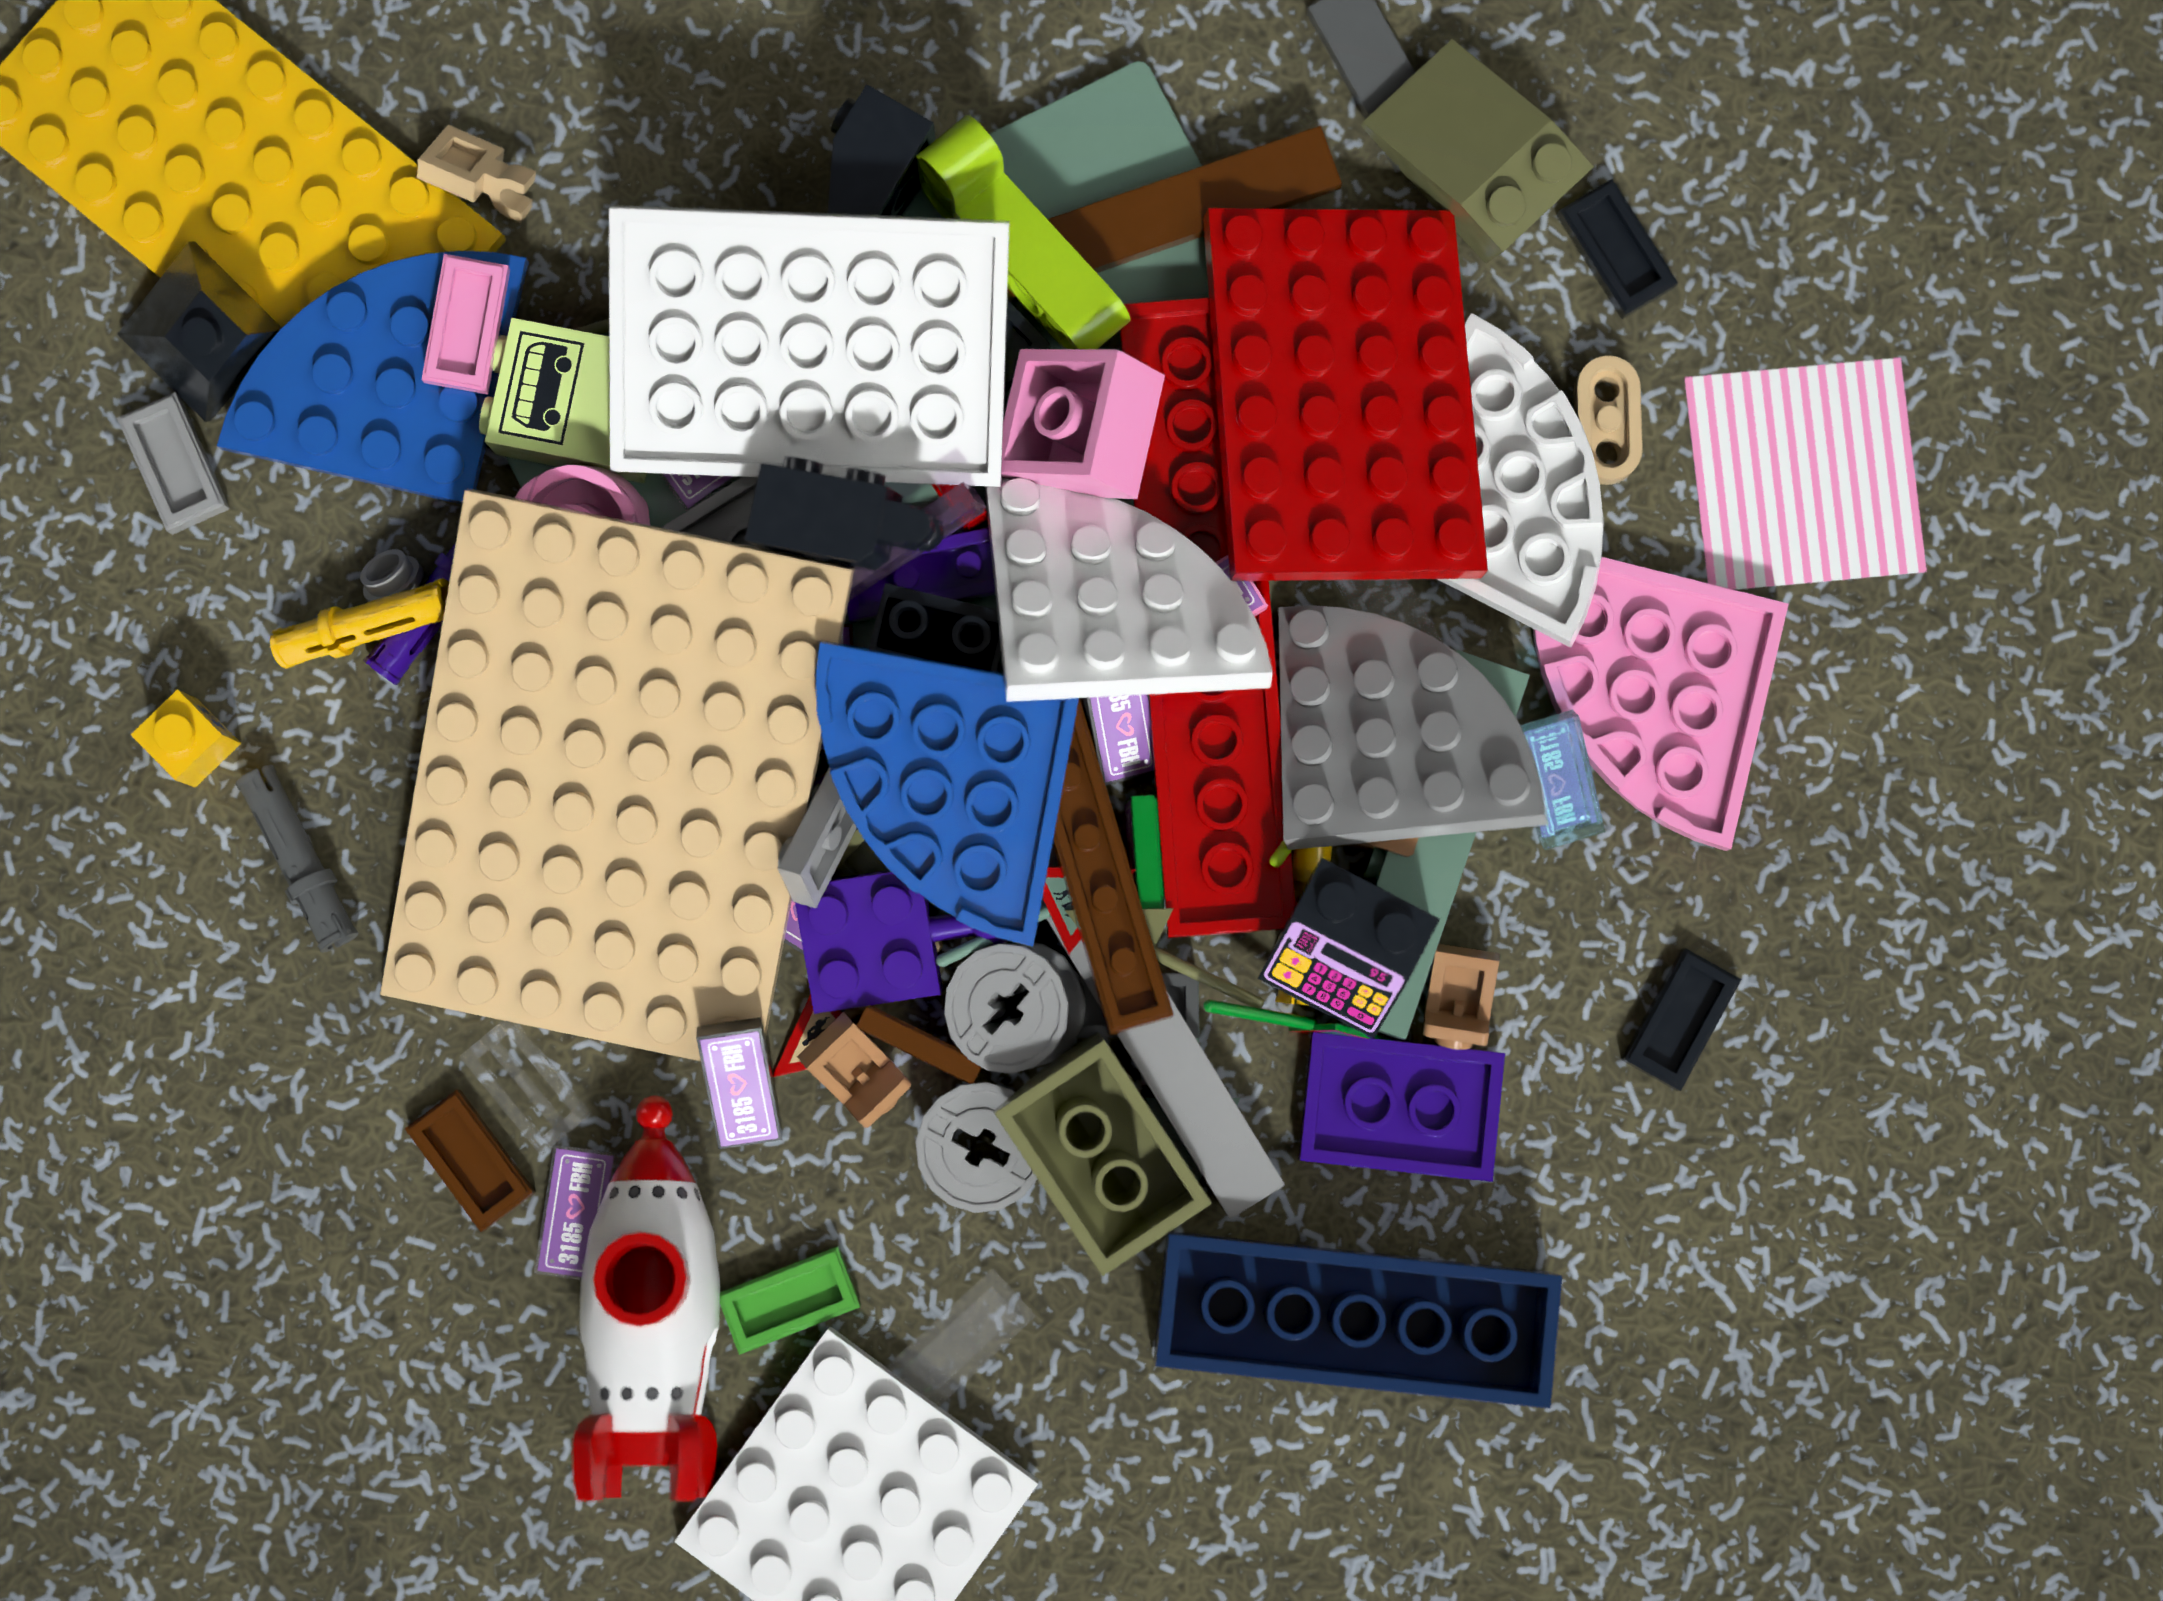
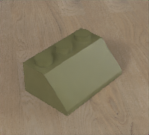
[993,1031,1212,1277]

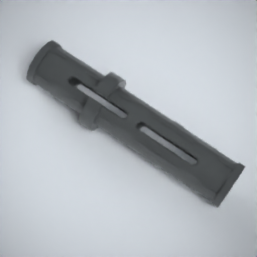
[236,765,359,953]

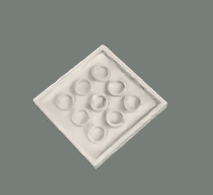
[674,1326,1039,1601]

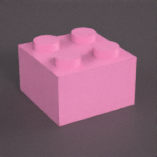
[1001,349,1165,499]

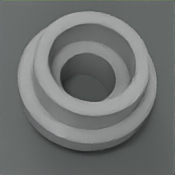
[360,549,424,602]

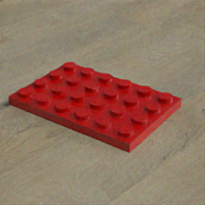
[1203,208,1488,581]

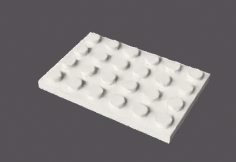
[609,205,1010,487]

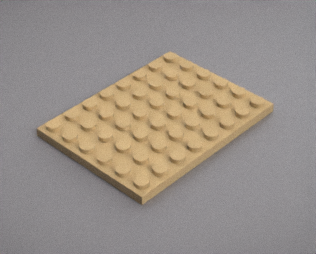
[380,489,855,1061]

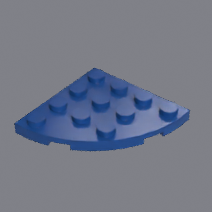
[217,251,529,504]
[816,640,1079,947]

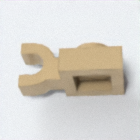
[417,125,536,223]

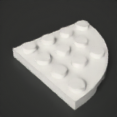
[1437,313,1604,648]
[985,478,1273,702]

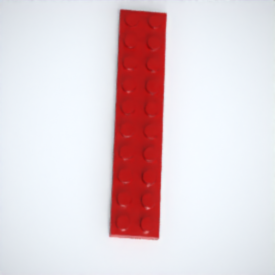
[1120,298,1295,939]

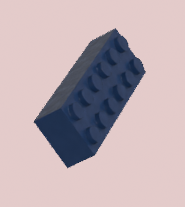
[1153,1231,1563,1409]

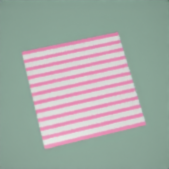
[1684,358,1927,590]

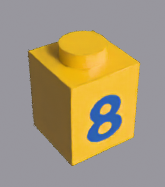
[130,689,241,788]

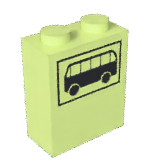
[479,318,647,483]

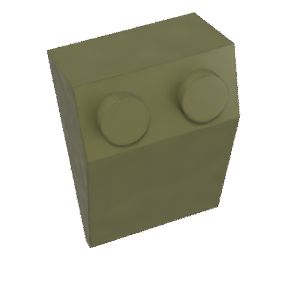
[1360,39,1594,264]

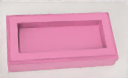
[422,254,510,394]

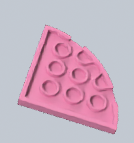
[1533,557,1789,851]

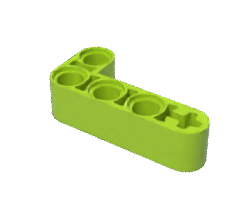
[916,115,1131,349]

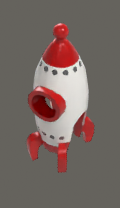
[572,1095,720,1501]

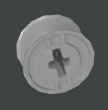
[944,942,1086,1074]
[916,1082,1037,1213]

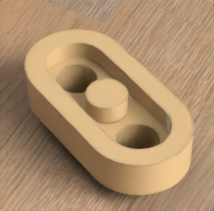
[1574,356,1642,485]

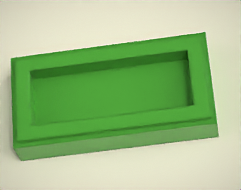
[720,1246,861,1355]

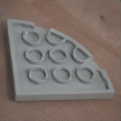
[1278,606,1549,850]

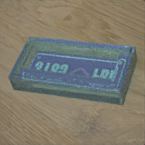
[1520,709,1605,850]

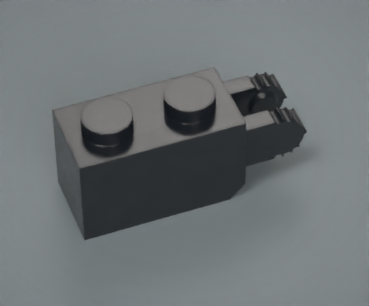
[745,456,946,571]

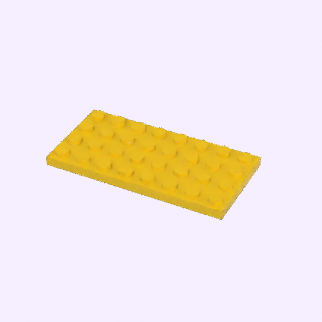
[0,0,506,327]

